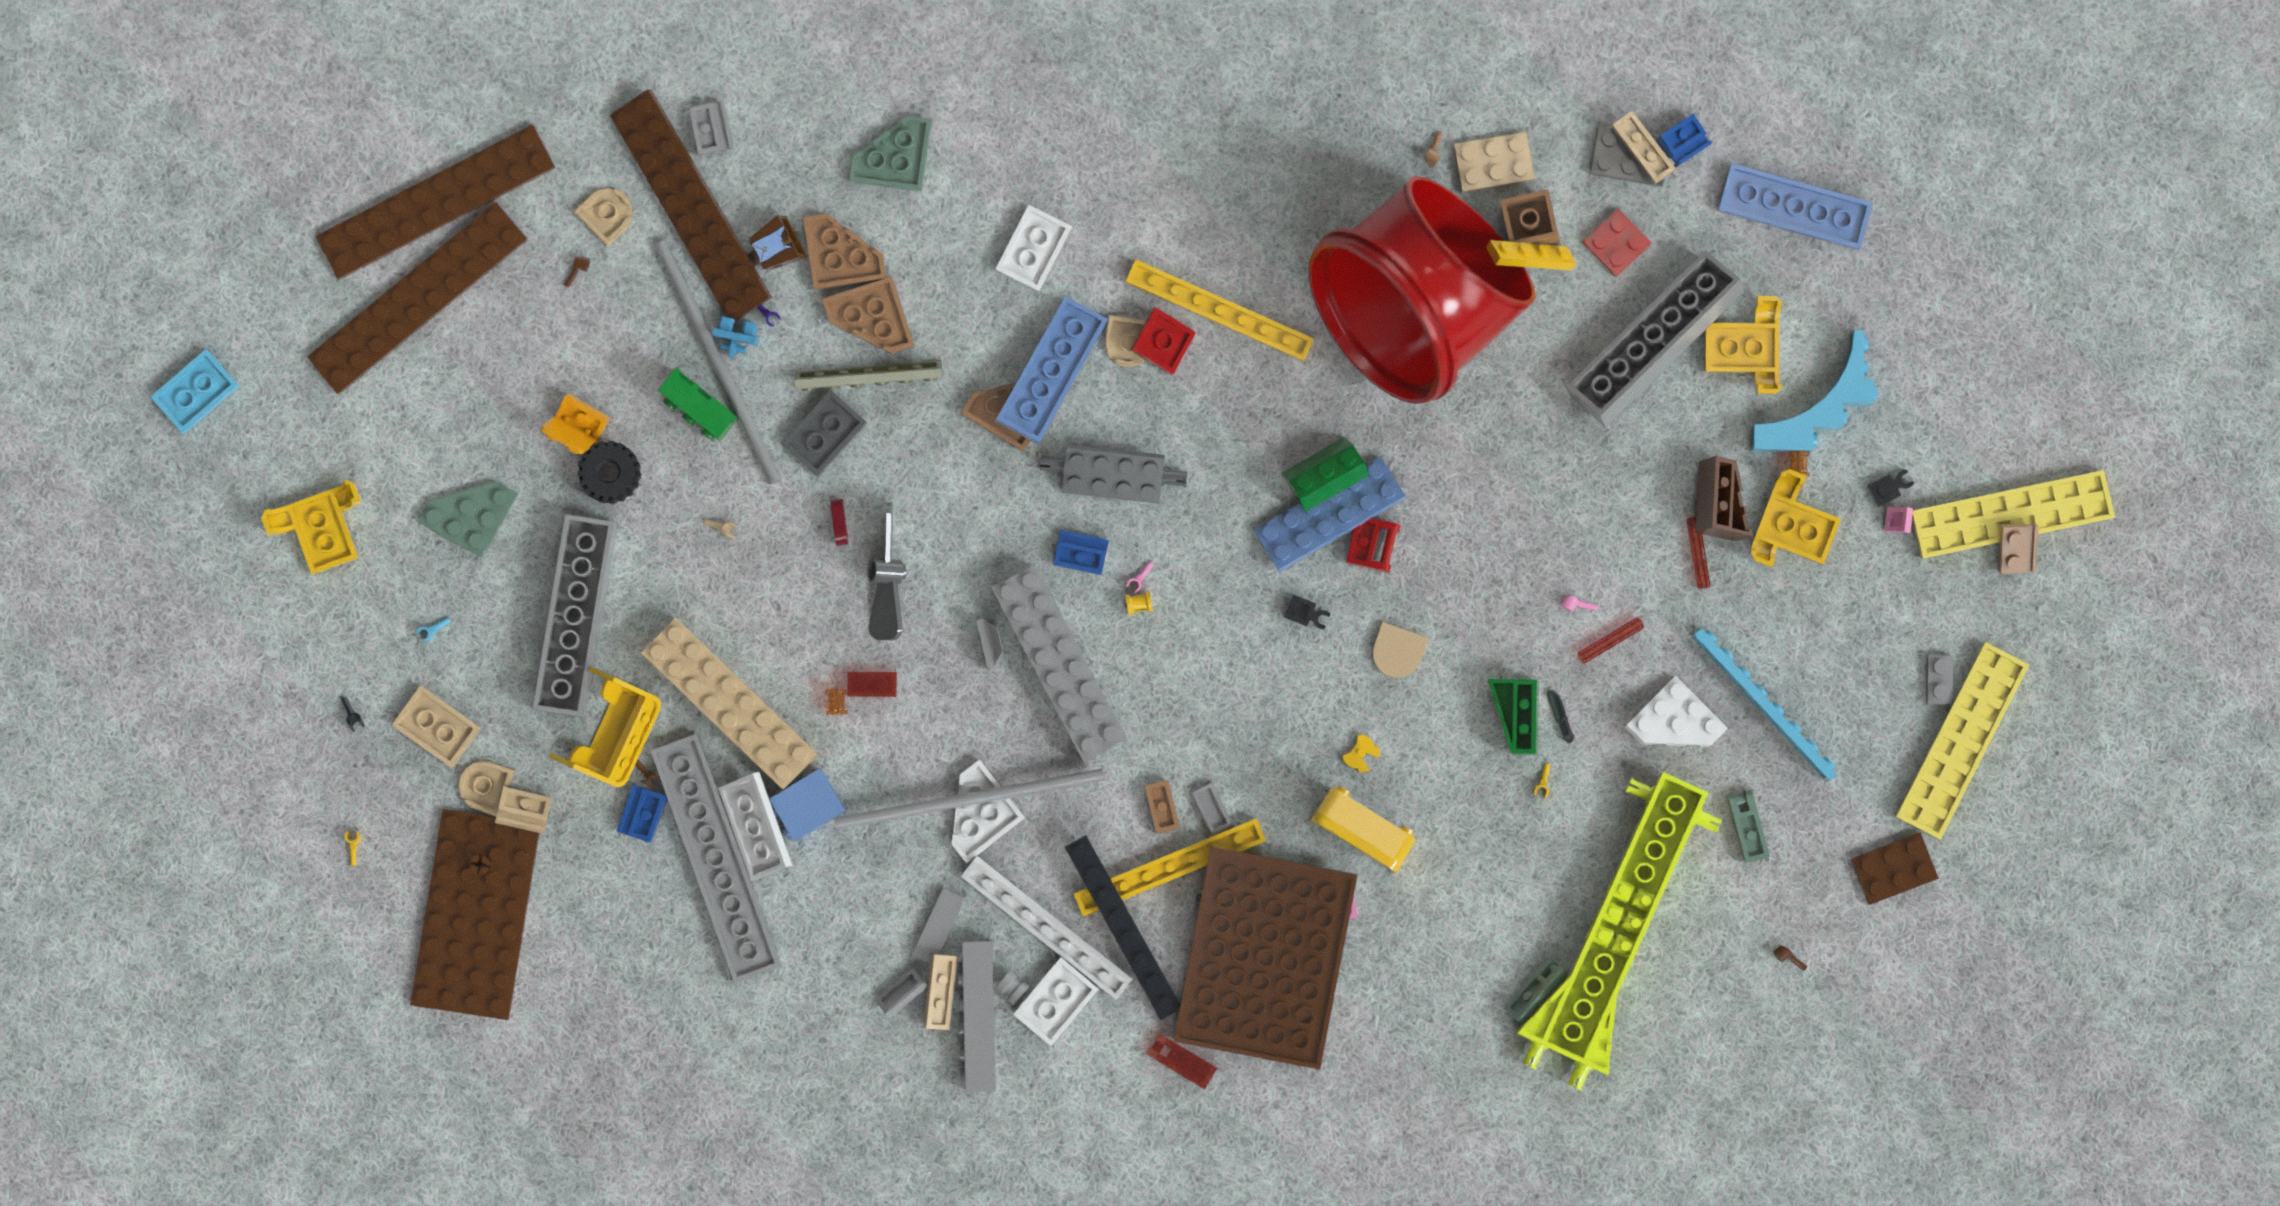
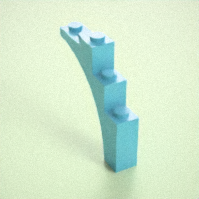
[1751,330,1877,453]

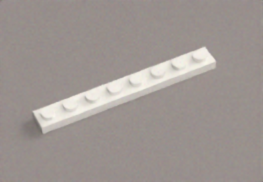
[961,856,1132,1000]

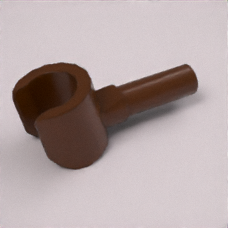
[564,257,591,287]
[635,760,662,790]
[1773,946,1807,971]

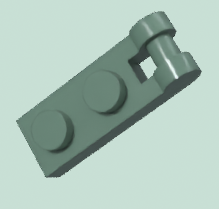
[1727,790,1770,863]
[1504,958,1568,1025]

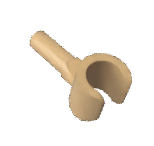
[704,519,739,539]

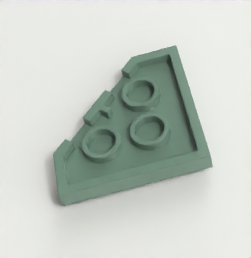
[849,115,932,192]
[417,481,519,558]

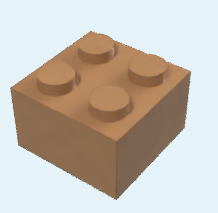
[1500,189,1560,245]

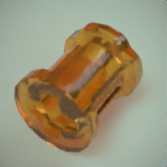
[1788,451,1810,477]
[825,689,848,716]

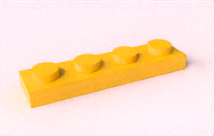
[1486,240,1577,270]

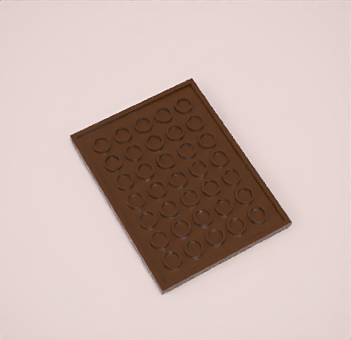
[1174,846,1358,1070]

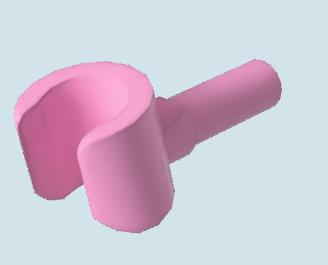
[1127,562,1153,593]
[1561,596,1597,612]

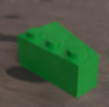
[658,367,738,441]
[1487,679,1539,755]

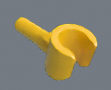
[1534,763,1550,799]
[344,831,361,866]

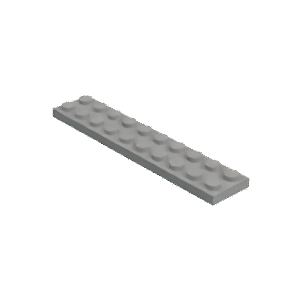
[651,734,782,983]

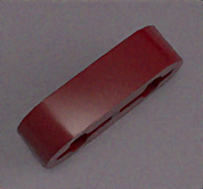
[831,499,849,546]

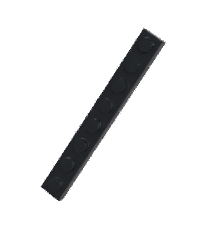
[1064,835,1180,1020]

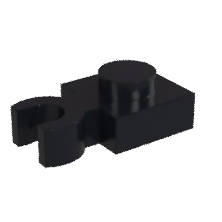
[1867,470,1914,507]
[1284,594,1331,630]

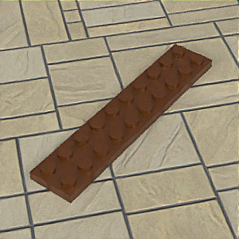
[610,89,772,323]
[316,124,556,280]
[307,202,528,395]

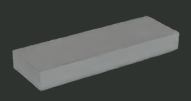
[912,888,966,964]

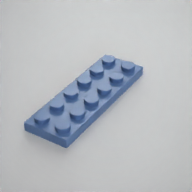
[1718,163,1873,251]
[996,296,1108,445]
[1254,456,1406,572]

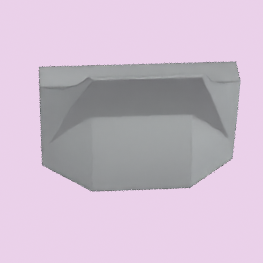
[976,618,1004,670]

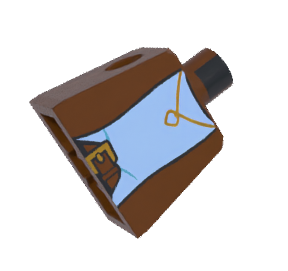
[747,215,807,270]

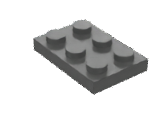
[1590,126,1667,187]
[781,390,867,477]

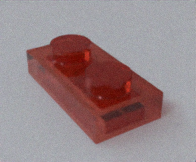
[847,672,897,697]

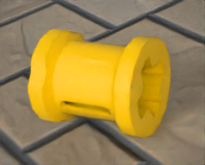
[1125,590,1153,616]

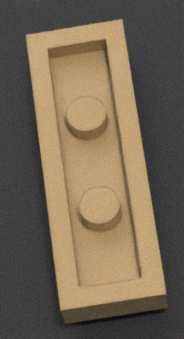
[1611,110,1676,185]
[923,953,958,1030]

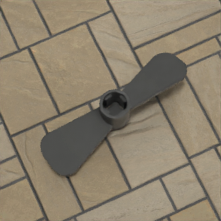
[867,502,907,641]

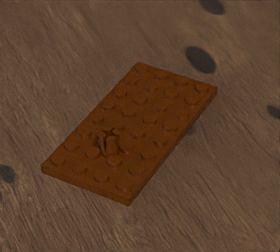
[410,809,540,1020]

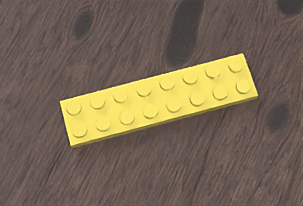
[1912,470,2115,559]
[1895,642,2029,840]

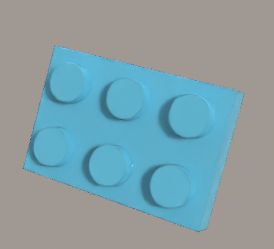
[151,349,240,434]

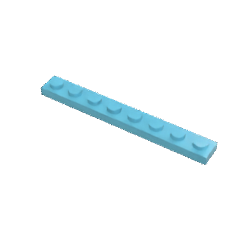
[1692,628,1837,782]

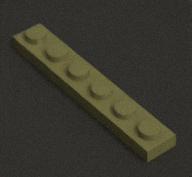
[794,360,942,391]

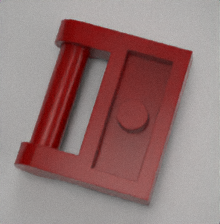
[1346,518,1401,573]

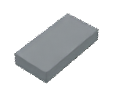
[1190,781,1234,837]
[876,968,928,1018]

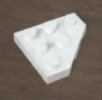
[1625,676,1728,747]
[951,759,1025,863]

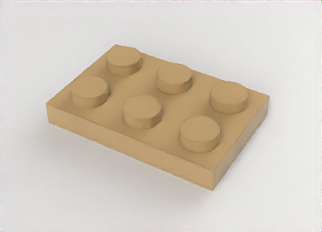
[1454,132,1535,193]
[392,685,482,768]

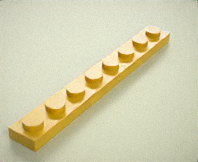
[1126,259,1314,362]
[1074,818,1266,917]

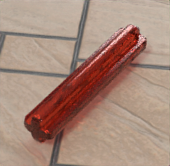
[1687,517,1711,589]
[1577,617,1644,664]

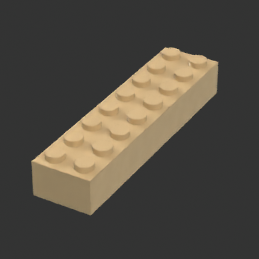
[641,617,819,790]

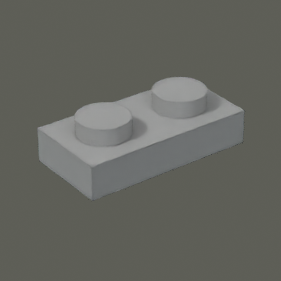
[1926,655,1953,705]

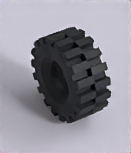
[577,440,641,504]

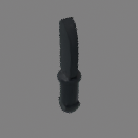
[1547,690,1574,743]

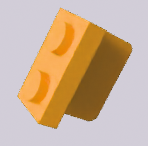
[540,393,610,454]

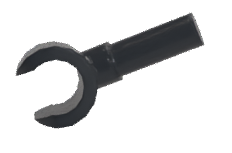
[341,697,365,732]

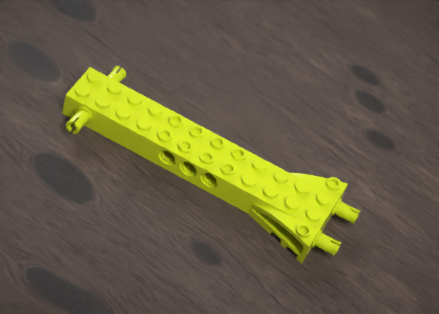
[1515,772,1722,1090]

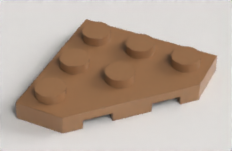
[803,214,887,291]
[822,276,915,354]
[961,382,1030,452]

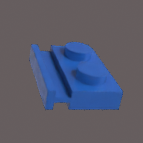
[1656,113,1713,168]
[1053,530,1109,576]
[617,785,667,843]

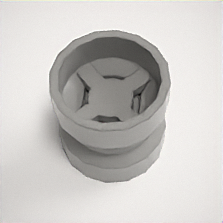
[995,971,1029,1005]

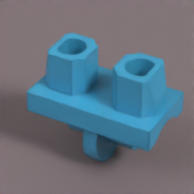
[712,316,759,359]

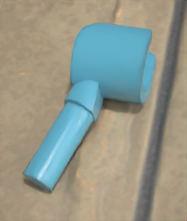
[416,617,451,641]

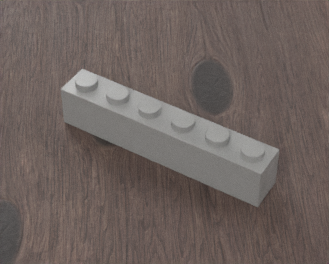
[958,941,996,1092]

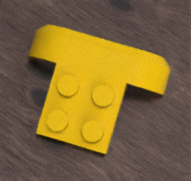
[1705,296,1782,395]
[1750,469,1841,568]
[261,480,362,575]

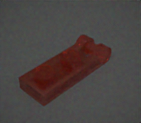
[1145,1032,1218,1089]

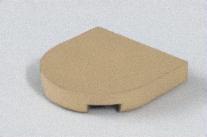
[573,188,633,247]
[1105,315,1147,368]
[1373,622,1429,678]
[458,761,515,816]

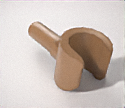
[1424,131,1443,167]

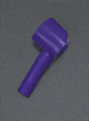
[757,305,780,327]

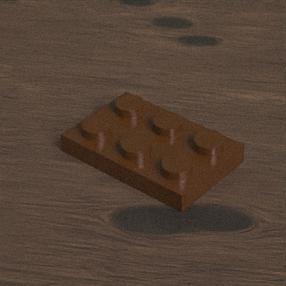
[1850,832,1939,905]

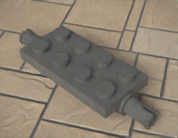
[1040,444,1188,504]

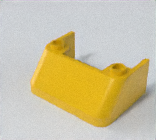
[549,667,661,787]
[1309,785,1416,874]

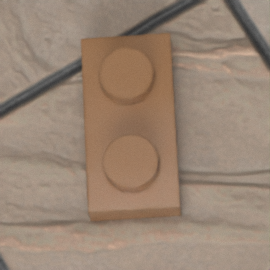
[1144,780,1180,834]

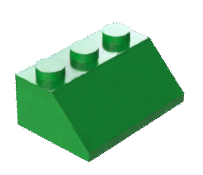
[1281,437,1369,512]

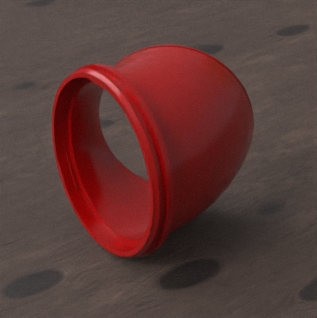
[1308,176,1536,404]

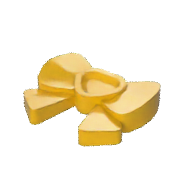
[1342,734,1380,773]

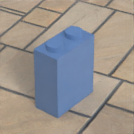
[769,768,847,842]

